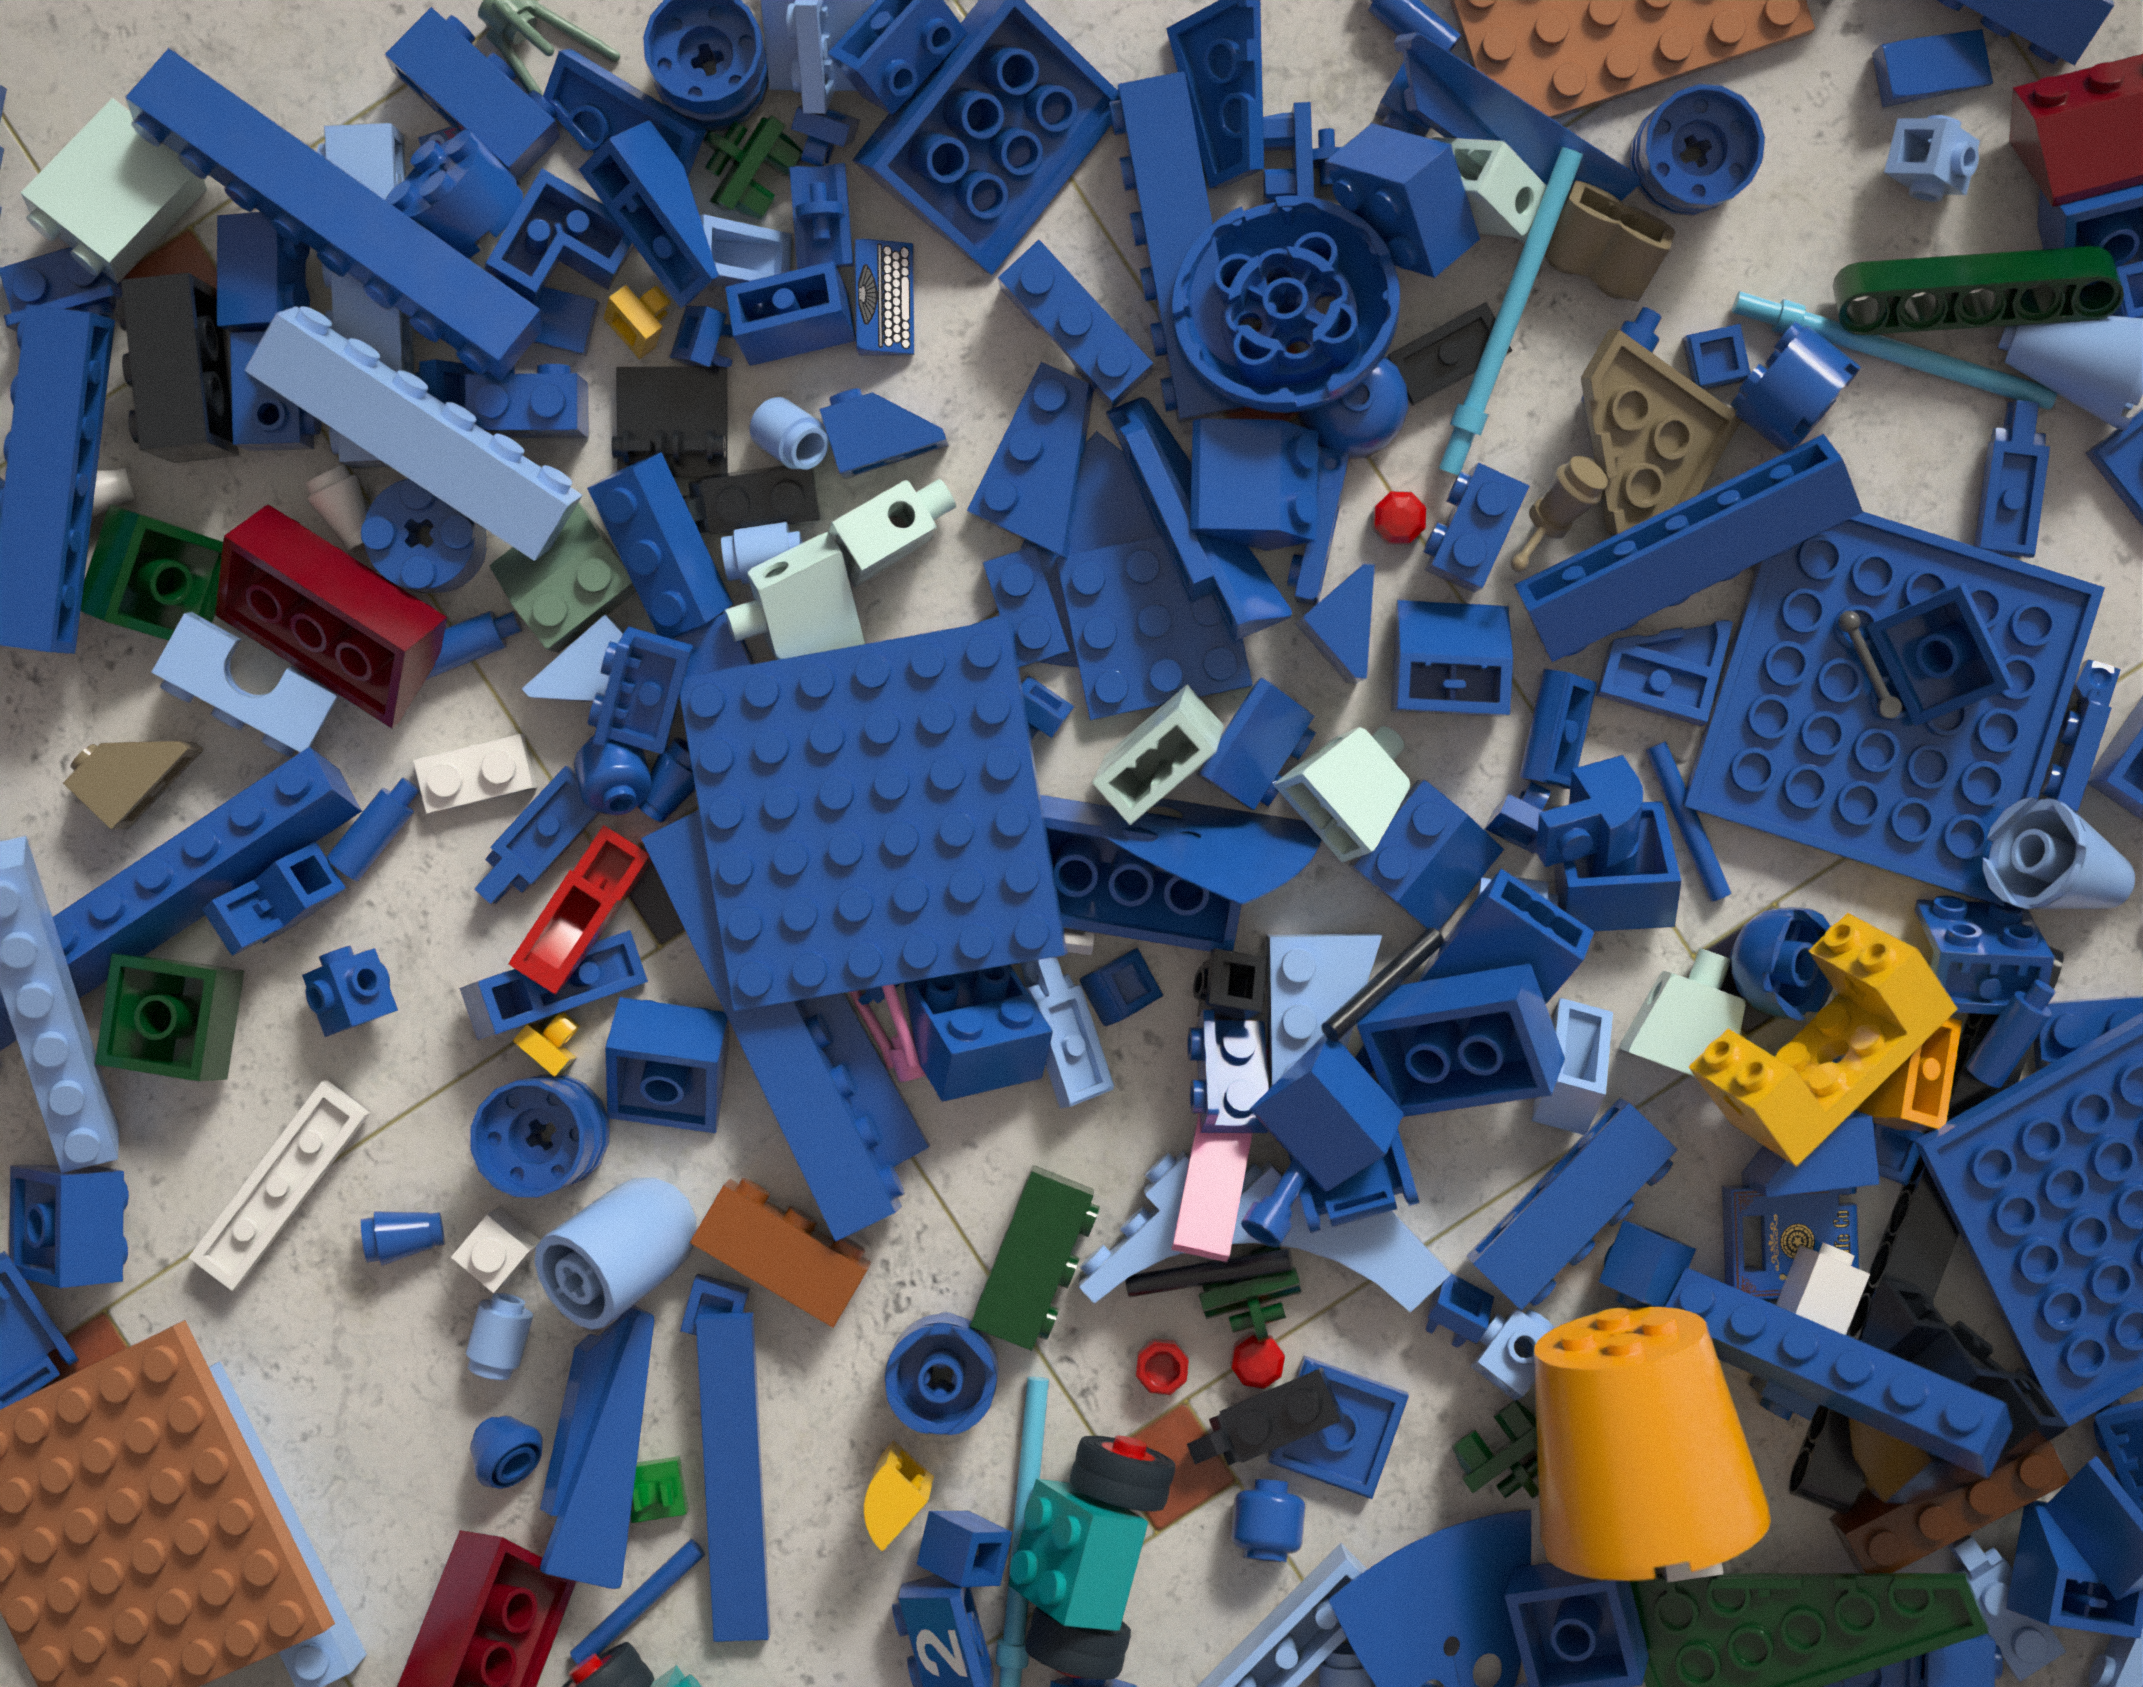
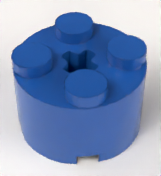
[386,130,523,259]
[1730,321,1862,453]
[361,478,487,594]
[885,1312,999,1435]

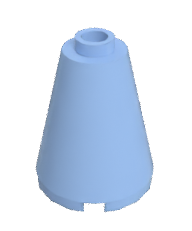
[1998,316,2143,431]
[1983,797,2135,909]

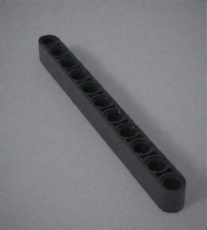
[1789,946,2064,1514]

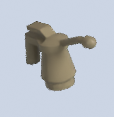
[1511,456,1608,572]

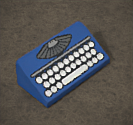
[855,239,915,356]

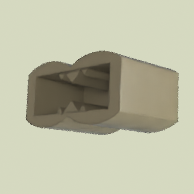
[1544,180,1676,302]

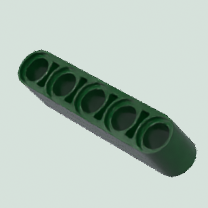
[1832,246,2124,335]

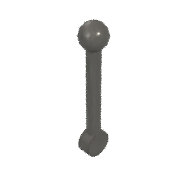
[1838,610,1902,718]

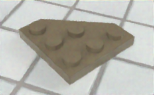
[1580,329,1742,536]

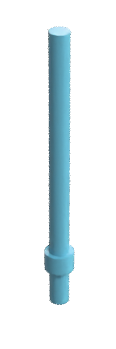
[1439,147,1583,475]
[1732,291,2057,410]
[995,1377,1049,1687]

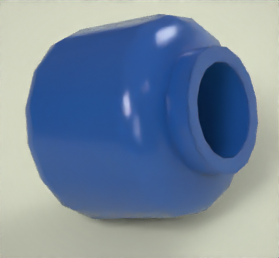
[573,736,652,815]
[1231,1479,1306,1562]

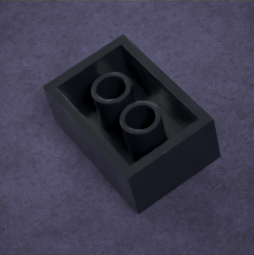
[116,272,239,463]

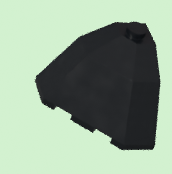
[1849,1280,2069,1505]

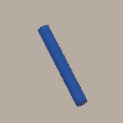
[1646,741,1732,902]
[570,1539,705,1664]

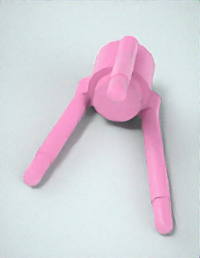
[849,984,926,1082]

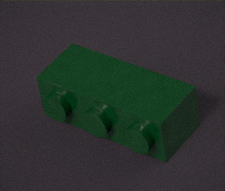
[970,1165,1100,1351]

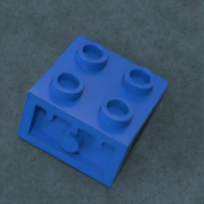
[1914,895,2055,1015]

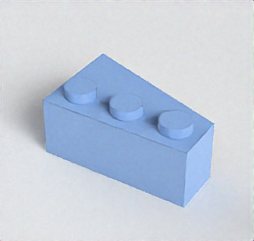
[1266,933,1382,1089]

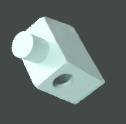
[1433,137,1547,243]
[829,479,956,588]
[724,532,865,659]
[1274,726,1410,863]
[1619,948,1745,1076]

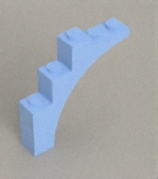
[1079,1150,1451,1313]

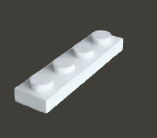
[188,1080,370,1291]

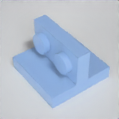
[761,0,876,114]

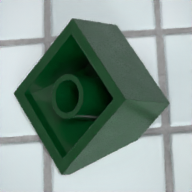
[80,504,223,641]
[95,954,244,1082]

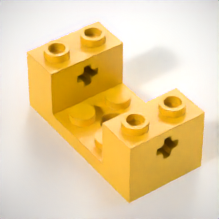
[1688,913,1958,1167]

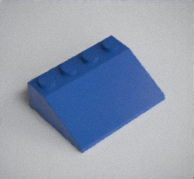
[852,0,1118,275]

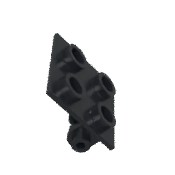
[612,366,728,478]

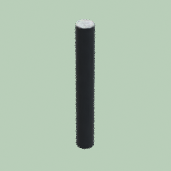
[1321,927,1444,1042]
[1125,1249,1293,1297]

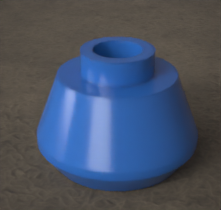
[470,1416,543,1489]

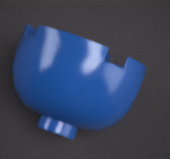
[1298,356,1409,459]
[1730,907,1833,1021]

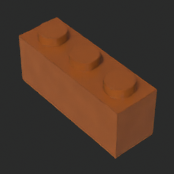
[689,1178,872,1328]

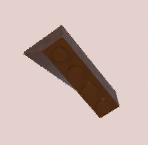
[1829,1441,2070,1573]

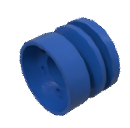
[643,0,769,131]
[1629,84,1765,216]
[470,1074,610,1198]

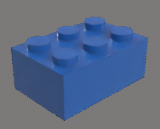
[1357,963,1565,1117]

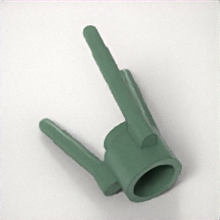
[478,0,620,96]

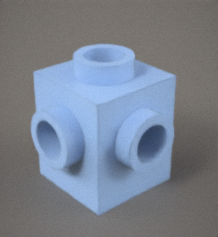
[1884,115,1980,202]
[1470,1309,1555,1401]

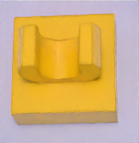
[603,285,671,360]
[512,1012,581,1077]

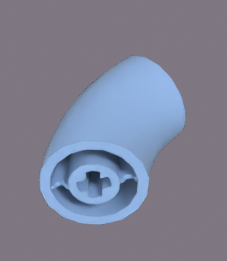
[534,1178,696,1330]

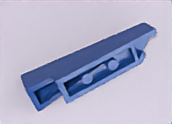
[1394,32,1642,201]
[1106,397,1292,641]
[540,1306,654,1589]

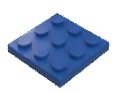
[1056,535,1253,721]

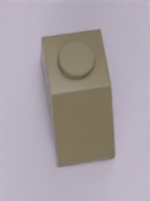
[63,741,204,829]

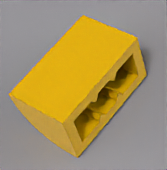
[864,1440,934,1552]

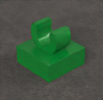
[630,1456,689,1523]

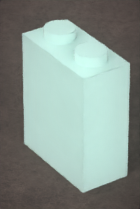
[21,98,207,284]
[1092,684,1224,825]

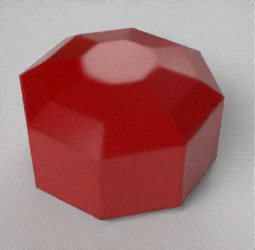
[1372,491,1426,545]
[1230,1331,1285,1389]
[1136,1338,1189,1395]

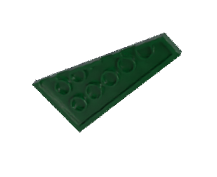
[1629,1573,1989,1687]

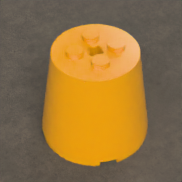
[1534,1307,1771,1580]

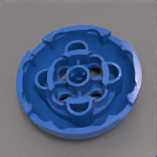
[1172,196,1400,413]

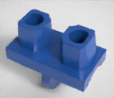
[1263,102,1342,204]
[789,163,854,269]

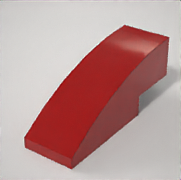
[508,825,652,995]

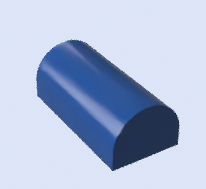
[1519,669,1597,790]

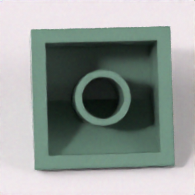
[489,501,637,653]

